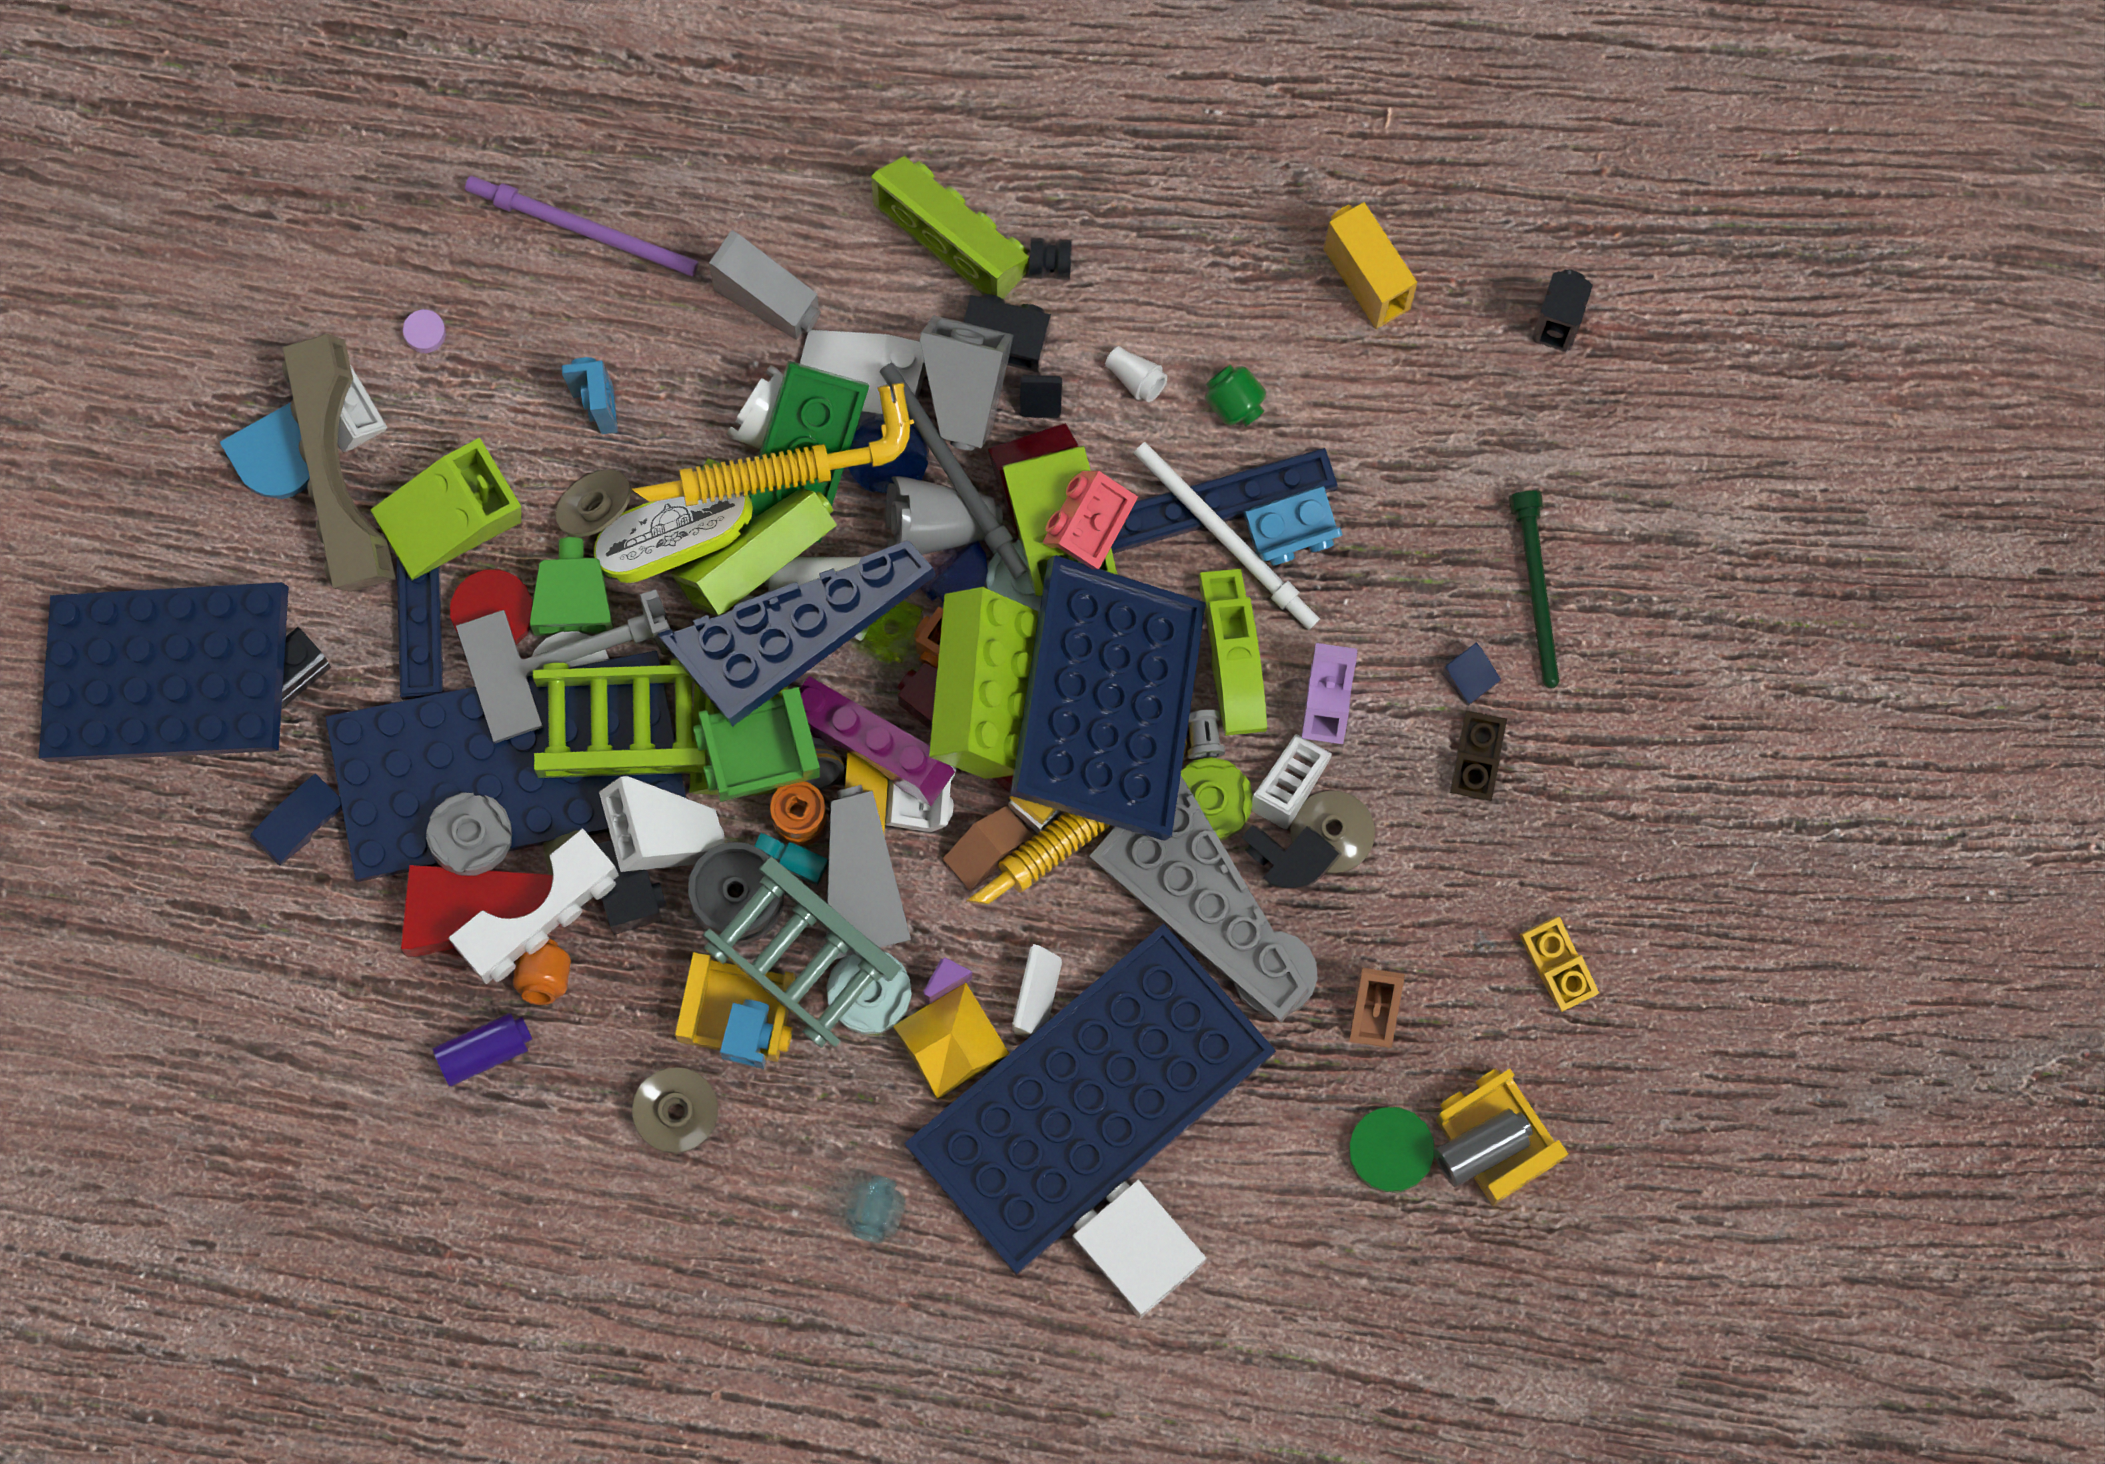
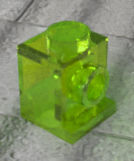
[864,600,923,663]

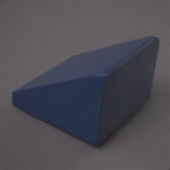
[1442,642,1501,706]

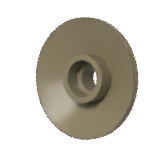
[555,470,631,537]
[1290,791,1375,874]
[632,1067,719,1153]

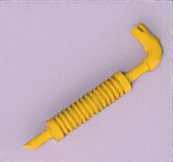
[632,383,914,507]
[966,742,1187,905]

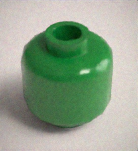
[1205,364,1266,427]

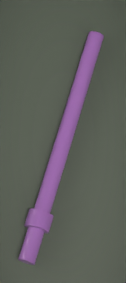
[465,175,699,277]

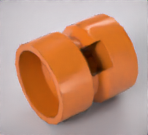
[770,781,827,847]

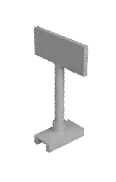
[456,589,670,743]

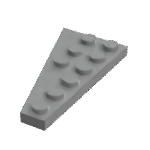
[1089,776,1309,1023]

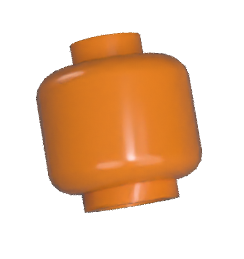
[512,939,571,1005]

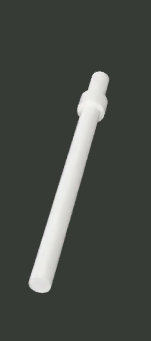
[1133,442,1320,631]

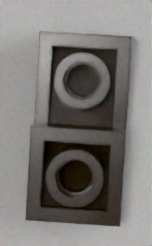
[1450,710,1507,801]

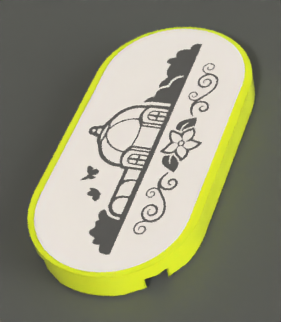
[594,492,753,583]

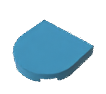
[220,402,310,499]

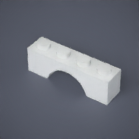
[449,829,619,984]

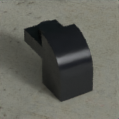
[1242,825,1342,888]

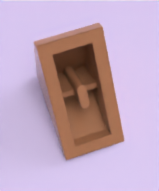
[943,806,1033,891]
[1349,967,1405,1048]

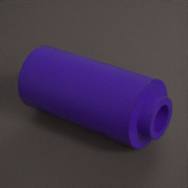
[432,1012,533,1087]

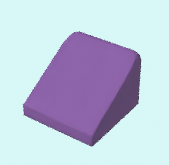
[923,957,972,1004]

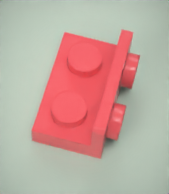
[1043,471,1138,570]

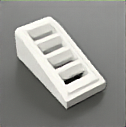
[1252,734,1332,829]

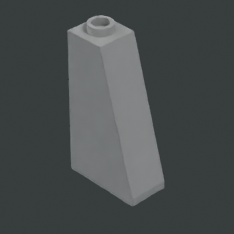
[826,785,911,959]

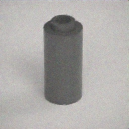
[1434,1108,1533,1187]

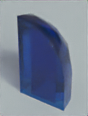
[920,541,988,604]

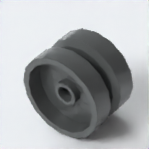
[688,842,784,945]

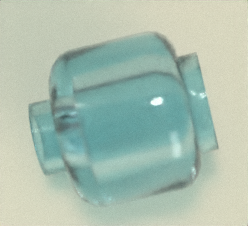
[844,1176,906,1243]

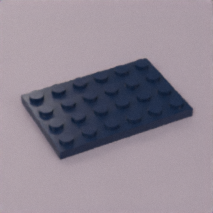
[1010,555,1206,841]
[39,582,289,762]

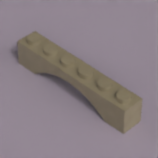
[282,334,395,592]

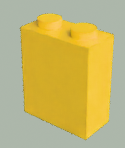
[1324,202,1418,329]

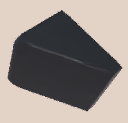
[1020,375,1062,419]

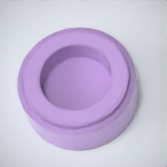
[403,309,446,353]

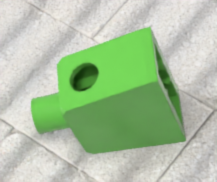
[530,537,614,636]

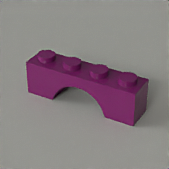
[799,676,955,806]

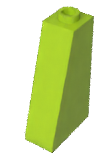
[671,488,837,616]

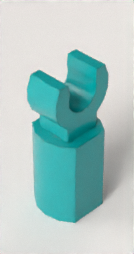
[754,833,828,886]

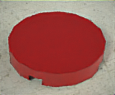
[450,569,533,645]

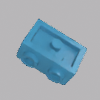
[561,357,618,435]
[1243,485,1342,565]

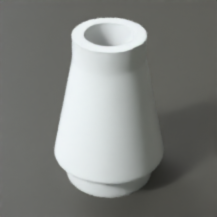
[1105,346,1168,402]

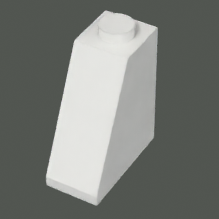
[599,776,725,872]

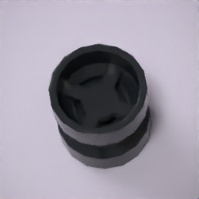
[1029,237,1072,280]

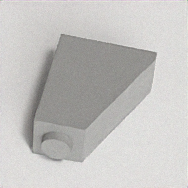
[709,230,821,340]

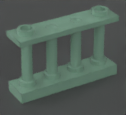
[701,856,902,1048]

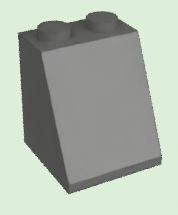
[920,315,1014,450]

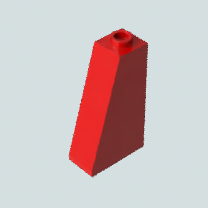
[401,865,562,957]

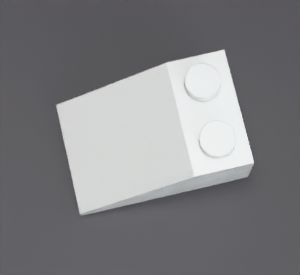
[800,330,926,431]

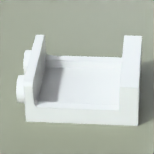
[1072,1179,1206,1319]

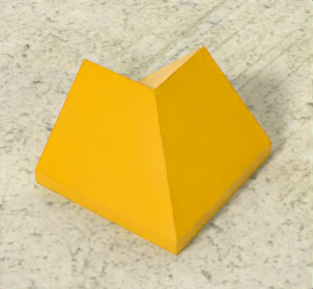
[893,983,1010,1099]

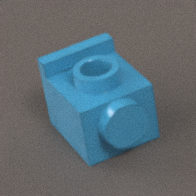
[720,999,774,1069]

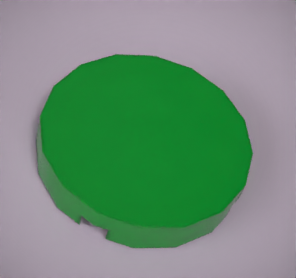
[1349,1107,1434,1193]

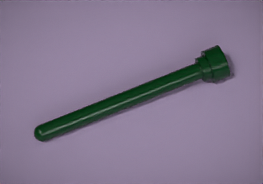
[1509,490,1559,689]

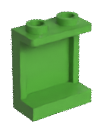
[693,687,820,802]

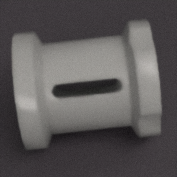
[1187,710,1225,760]

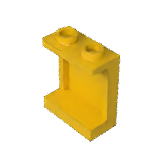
[675,952,799,1062]
[1436,1068,1568,1206]

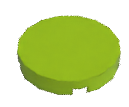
[1181,757,1253,841]

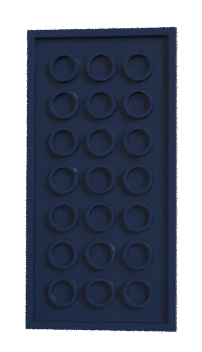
[325,650,686,882]
[904,923,1276,1276]

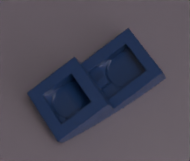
[250,773,342,866]

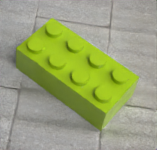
[929,587,1038,779]

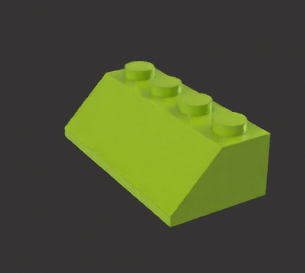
[871,156,1029,299]

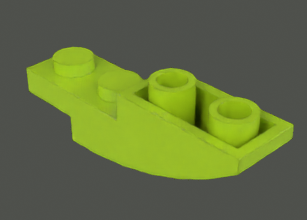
[1198,569,1267,736]

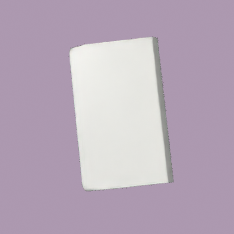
[338,365,388,452]
[1012,944,1062,1037]

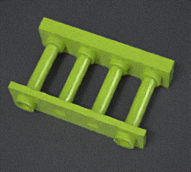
[533,659,708,778]

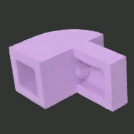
[1302,643,1357,744]

